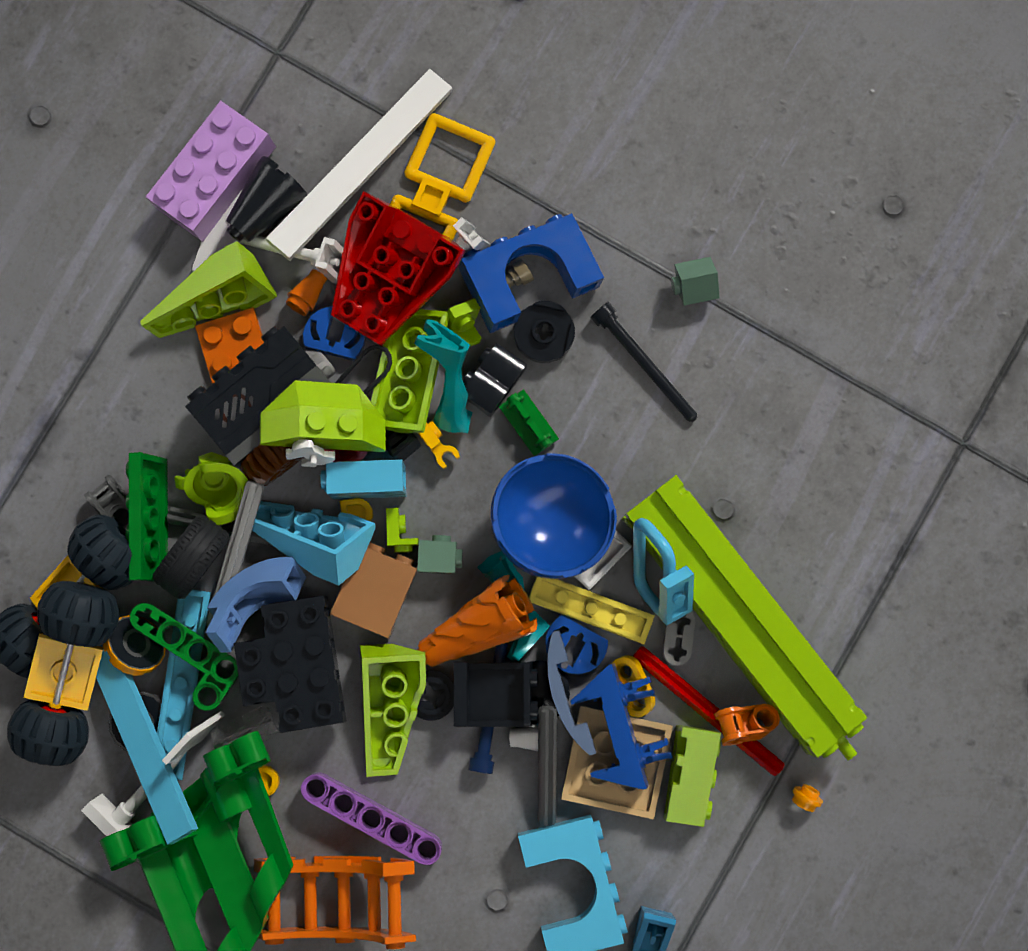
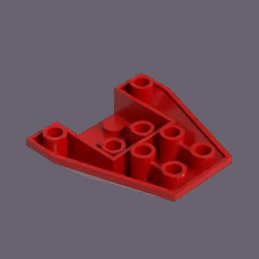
[331,191,465,345]

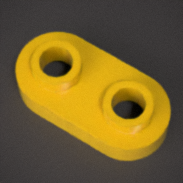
[611,655,655,718]

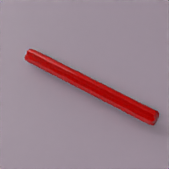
[633,646,785,776]

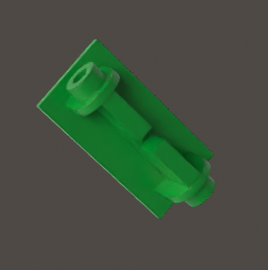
[499,389,559,456]

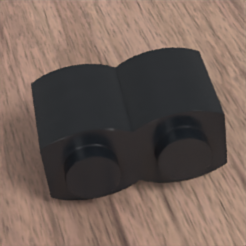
[463,343,527,417]

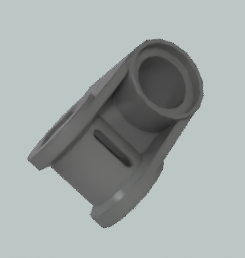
[84,475,129,530]

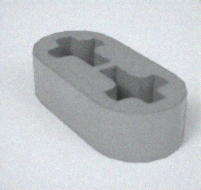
[662,612,695,666]

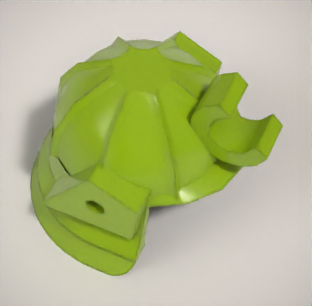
[174,452,248,525]

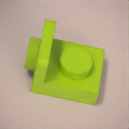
[447,298,482,347]
[386,508,419,553]

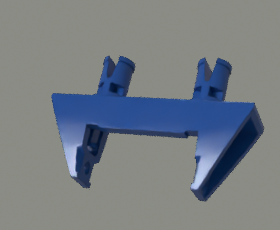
[570,663,673,790]

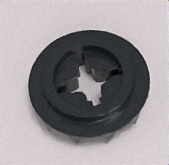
[416,670,454,721]

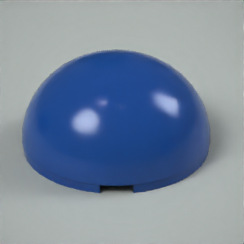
[490,453,617,579]

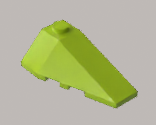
[140,241,277,338]
[360,644,426,777]

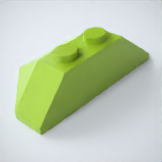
[260,380,386,452]

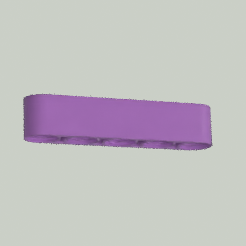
[301,772,442,865]

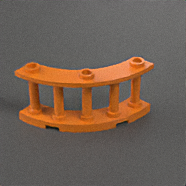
[254,856,416,949]

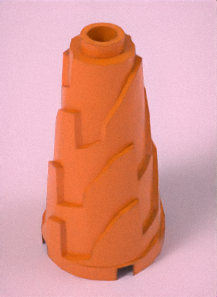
[417,575,537,667]

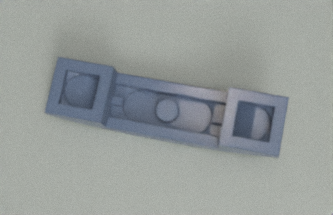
[547,630,596,755]

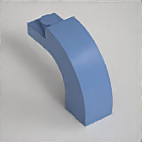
[206,557,306,653]

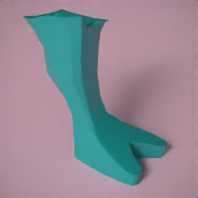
[414,319,473,433]
[477,551,550,662]

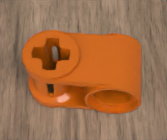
[714,704,780,746]

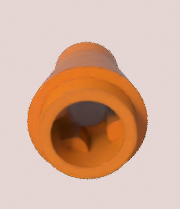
[286,269,327,316]

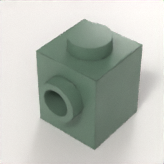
[671,257,720,306]
[417,535,463,575]

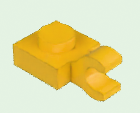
[418,421,460,469]

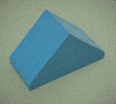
[631,906,676,951]

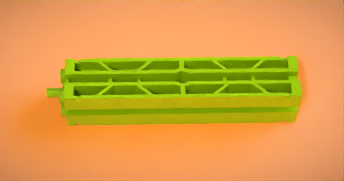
[622,475,867,761]

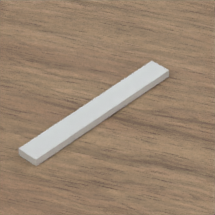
[266,69,452,261]

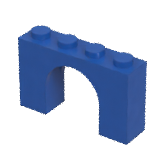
[459,213,604,333]

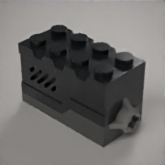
[185,326,335,465]

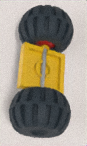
[0,515,134,679]
[7,581,119,766]

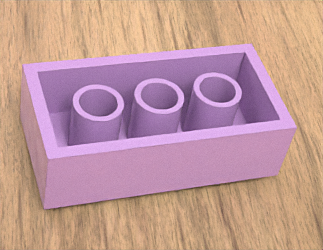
[146,100,276,242]

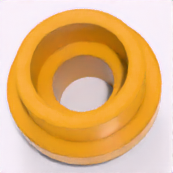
[792,784,823,812]

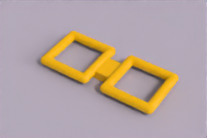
[390,113,496,240]

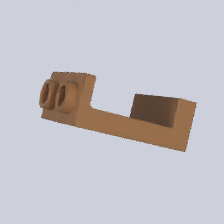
[330,543,417,639]

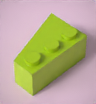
[663,725,721,827]

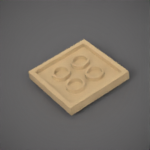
[561,706,673,819]

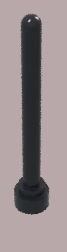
[590,301,697,422]

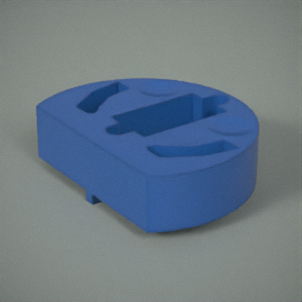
[303,306,366,361]
[546,615,608,674]

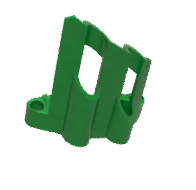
[99,731,293,951]

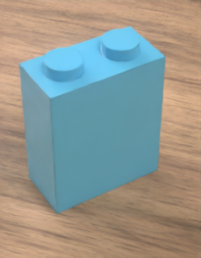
[320,459,407,499]

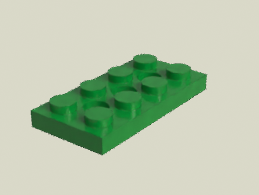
[126,452,168,582]

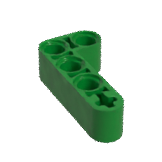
[130,603,238,711]

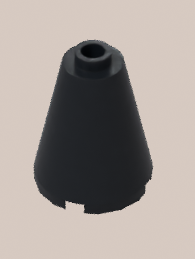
[225,156,308,243]

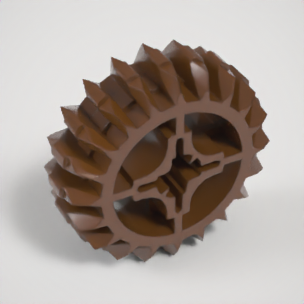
[240,444,304,486]

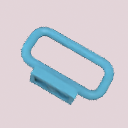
[633,518,694,626]

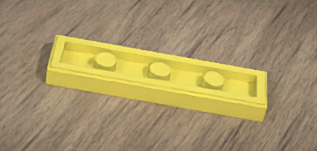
[529,577,655,645]

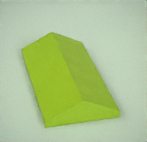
[371,309,449,433]

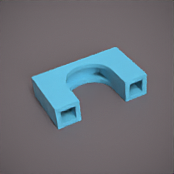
[518,814,628,951]

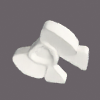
[286,439,335,467]

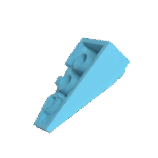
[252,501,375,586]

